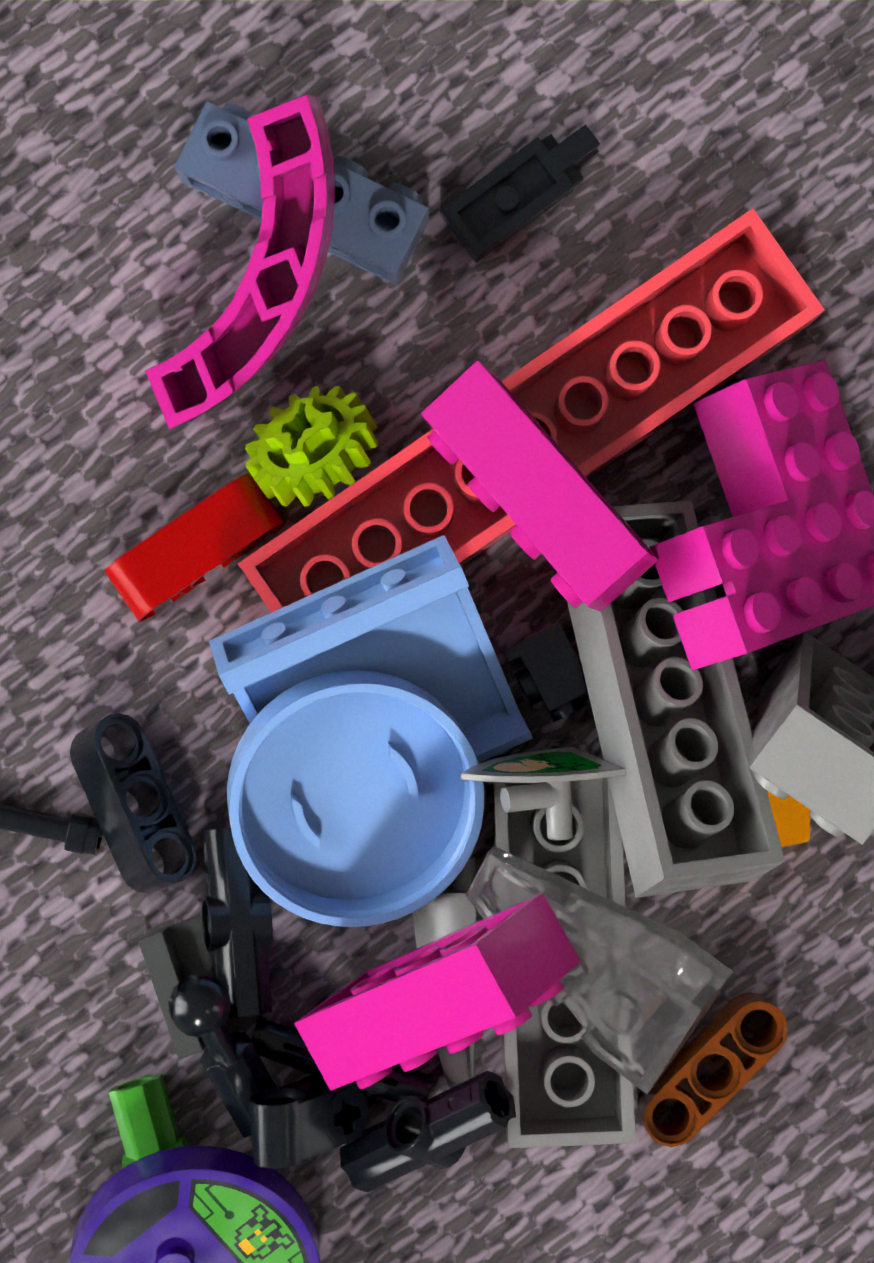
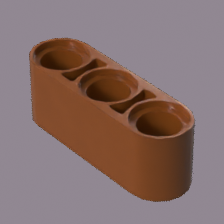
[637,992,788,1147]

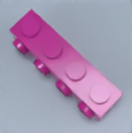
[421,360,659,612]

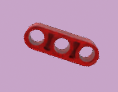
[105,473,286,622]

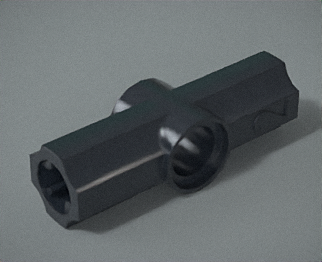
[202,828,273,1018]
[340,1071,516,1192]

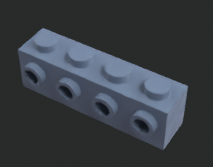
[174,101,429,286]

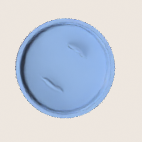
[227,670,485,927]

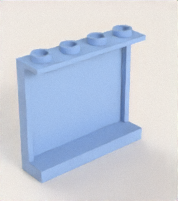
[209,535,533,763]

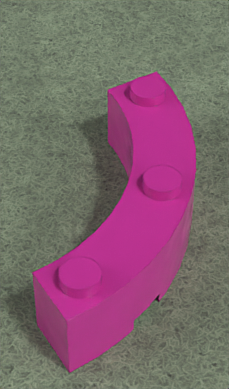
[145,94,335,429]

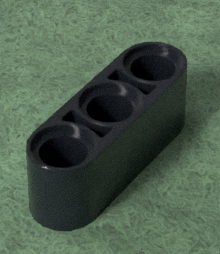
[70,713,197,893]

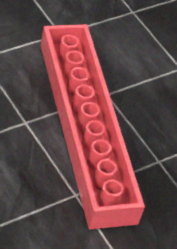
[238,208,825,613]

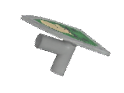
[461,747,626,840]

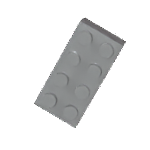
[749,632,874,845]

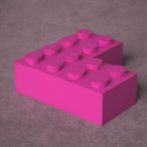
[649,360,874,670]

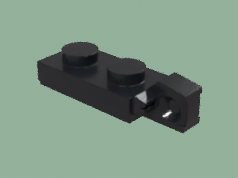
[440,124,600,263]

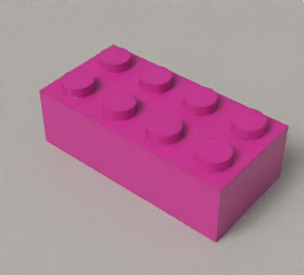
[294,893,581,1091]

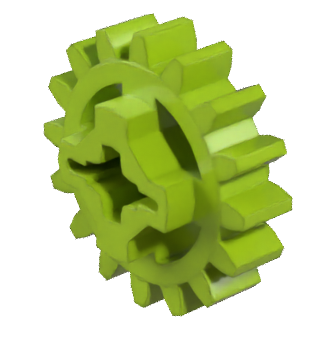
[245,385,378,507]

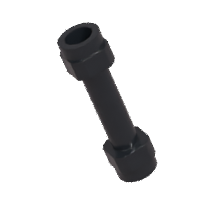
[0,804,103,856]

